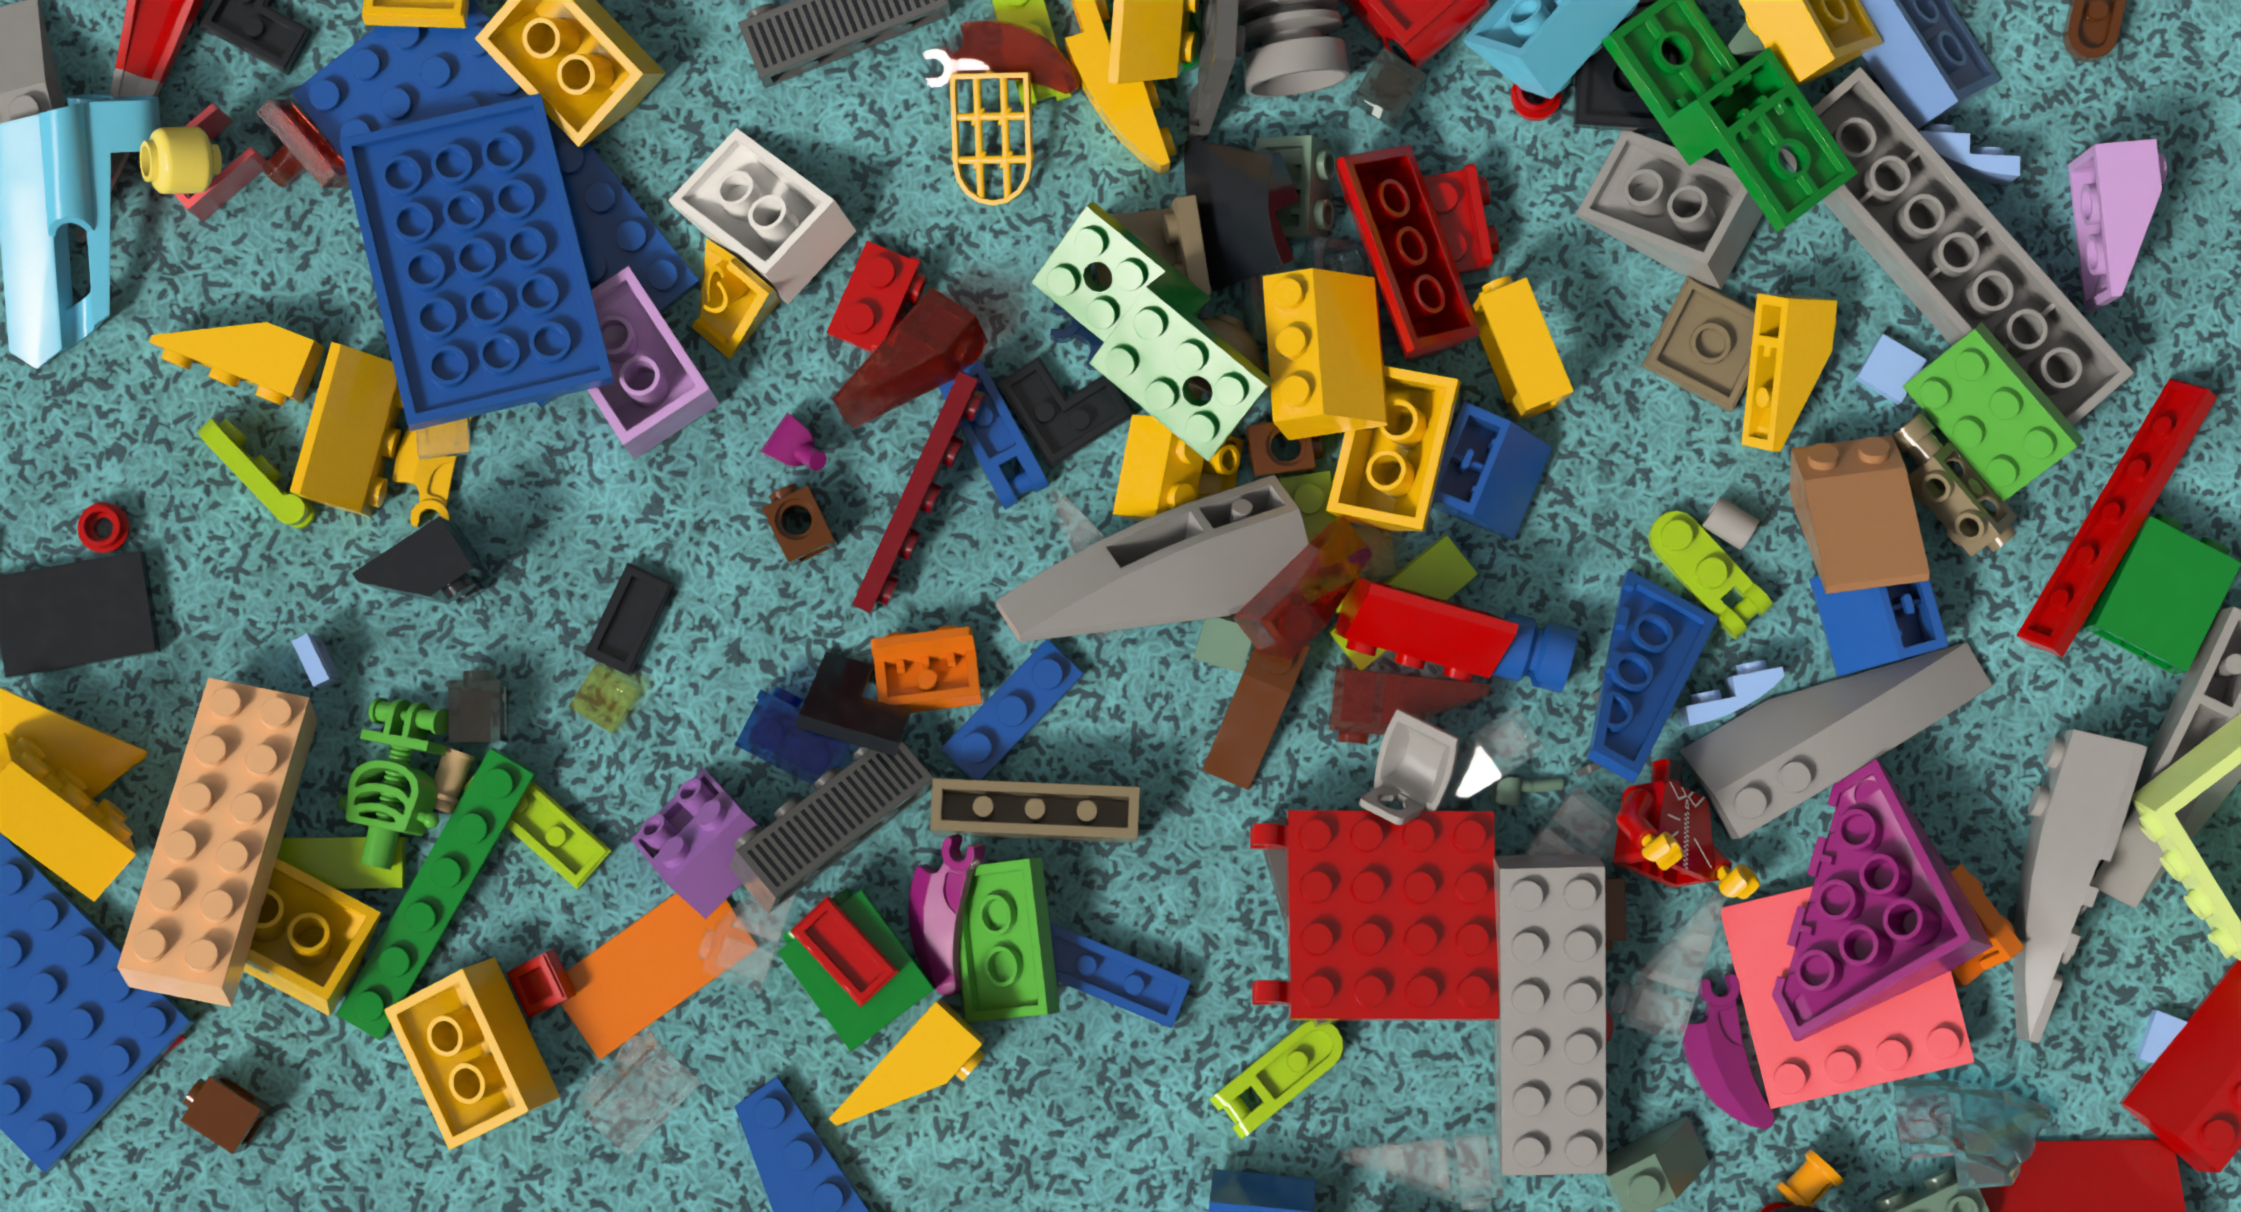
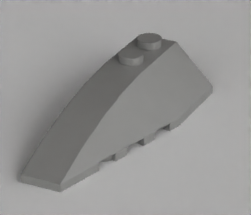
[1678,642,1993,839]
[2013,729,2148,1044]

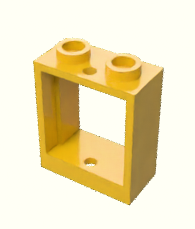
[1472,275,1574,423]

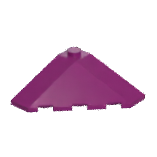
[1772,759,1993,1042]

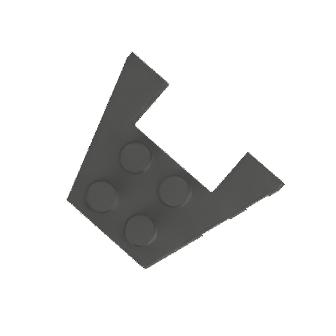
[1187,0,1246,140]

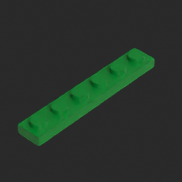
[336,747,538,1041]

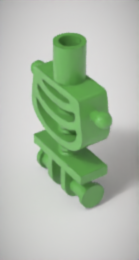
[337,697,450,870]

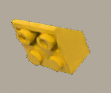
[1113,415,1244,522]

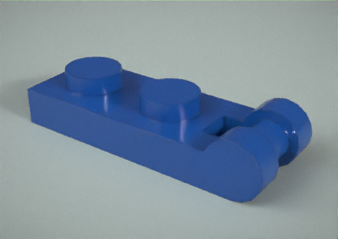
[937,360,1050,510]

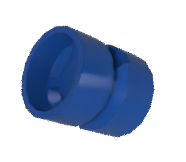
[1491,612,1578,693]

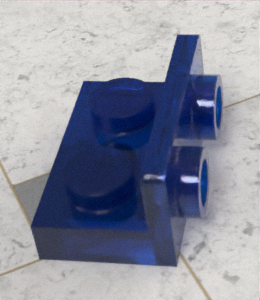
[735,686,852,785]

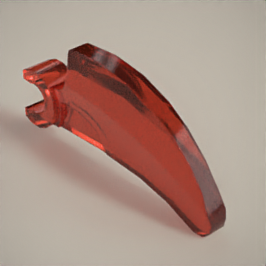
[924,19,1080,94]

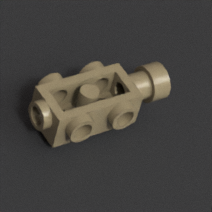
[1893,412,2017,557]

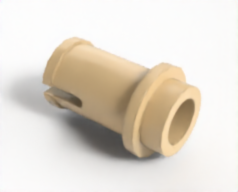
[433,748,475,814]

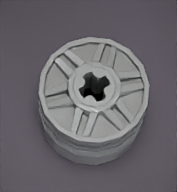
[1237,0,1351,98]

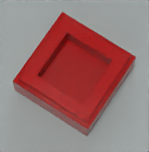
[506,949,576,1019]

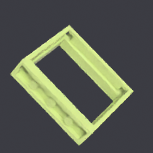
[2131,713,2241,961]

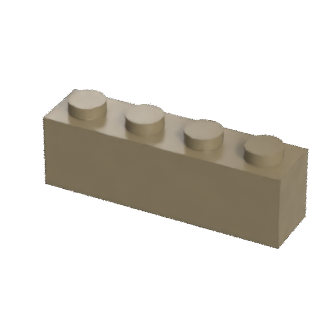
[930,778,1140,843]

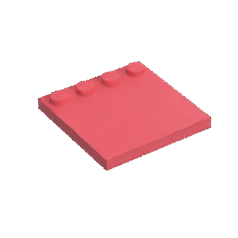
[1719,885,1975,1109]

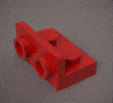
[1423,163,1499,275]
[826,241,928,358]

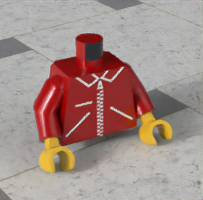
[1614,759,1760,899]

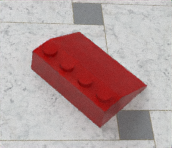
[1966,1139,2186,1212]

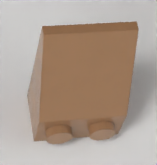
[1789,435,1930,594]

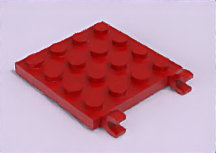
[1250,810,1499,1021]

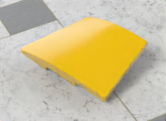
[0,687,149,799]

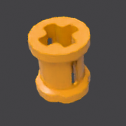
[1775,1149,1844,1207]

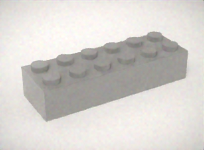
[1493,854,1607,1176]

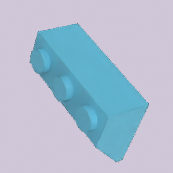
[1463,0,1640,99]

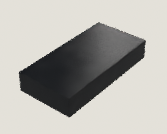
[584,563,675,677]

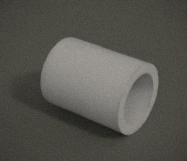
[1701,496,1759,550]

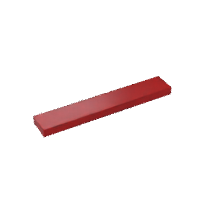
[2016,378,2217,657]

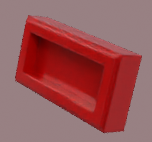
[790,895,899,1007]

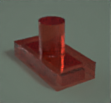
[256,98,349,188]

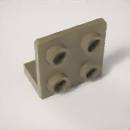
[1094,195,1211,297]

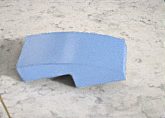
[1919,124,2021,185]
[1678,660,1784,728]

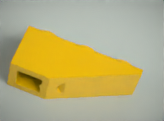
[149,322,325,407]

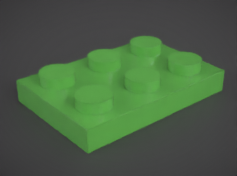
[1902,322,2084,502]
[959,857,1060,1022]

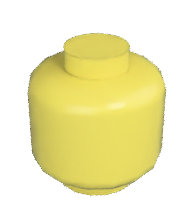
[140,127,222,194]

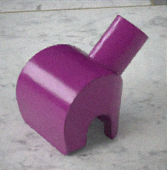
[759,412,827,471]

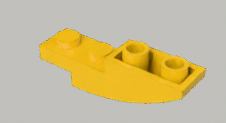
[1065,0,1176,175]

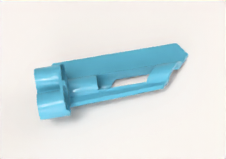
[0,94,161,369]

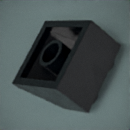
[352,516,491,605]

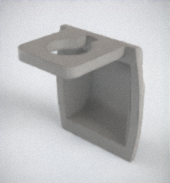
[1359,708,1459,825]

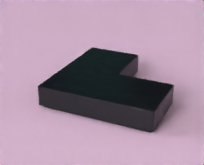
[198,0,313,76]
[996,356,1136,469]
[796,652,911,756]

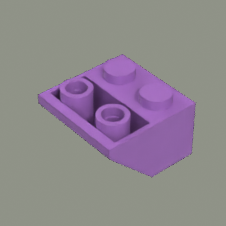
[631,768,764,919]

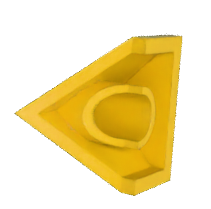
[692,238,781,359]

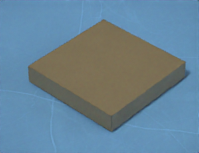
[1640,276,1755,413]

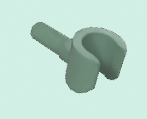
[1490,777,1564,807]

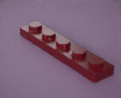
[852,371,985,613]

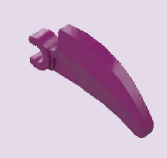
[908,834,985,997]
[1680,974,1775,1129]

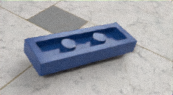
[940,639,1084,780]
[1050,922,1191,1028]

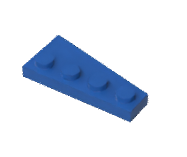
[1587,570,1718,783]
[735,1076,871,1212]

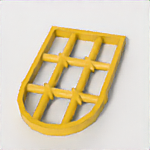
[950,71,1035,206]

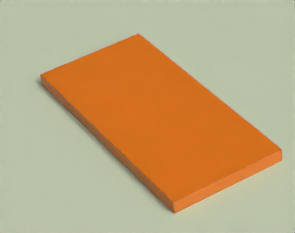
[560,893,760,1060]

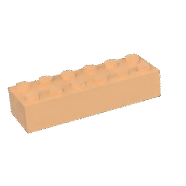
[117,678,318,1007]

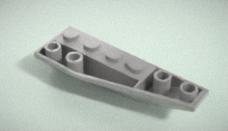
[996,475,1319,642]
[2093,606,2241,908]

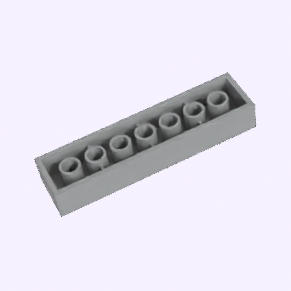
[1779,67,2134,426]

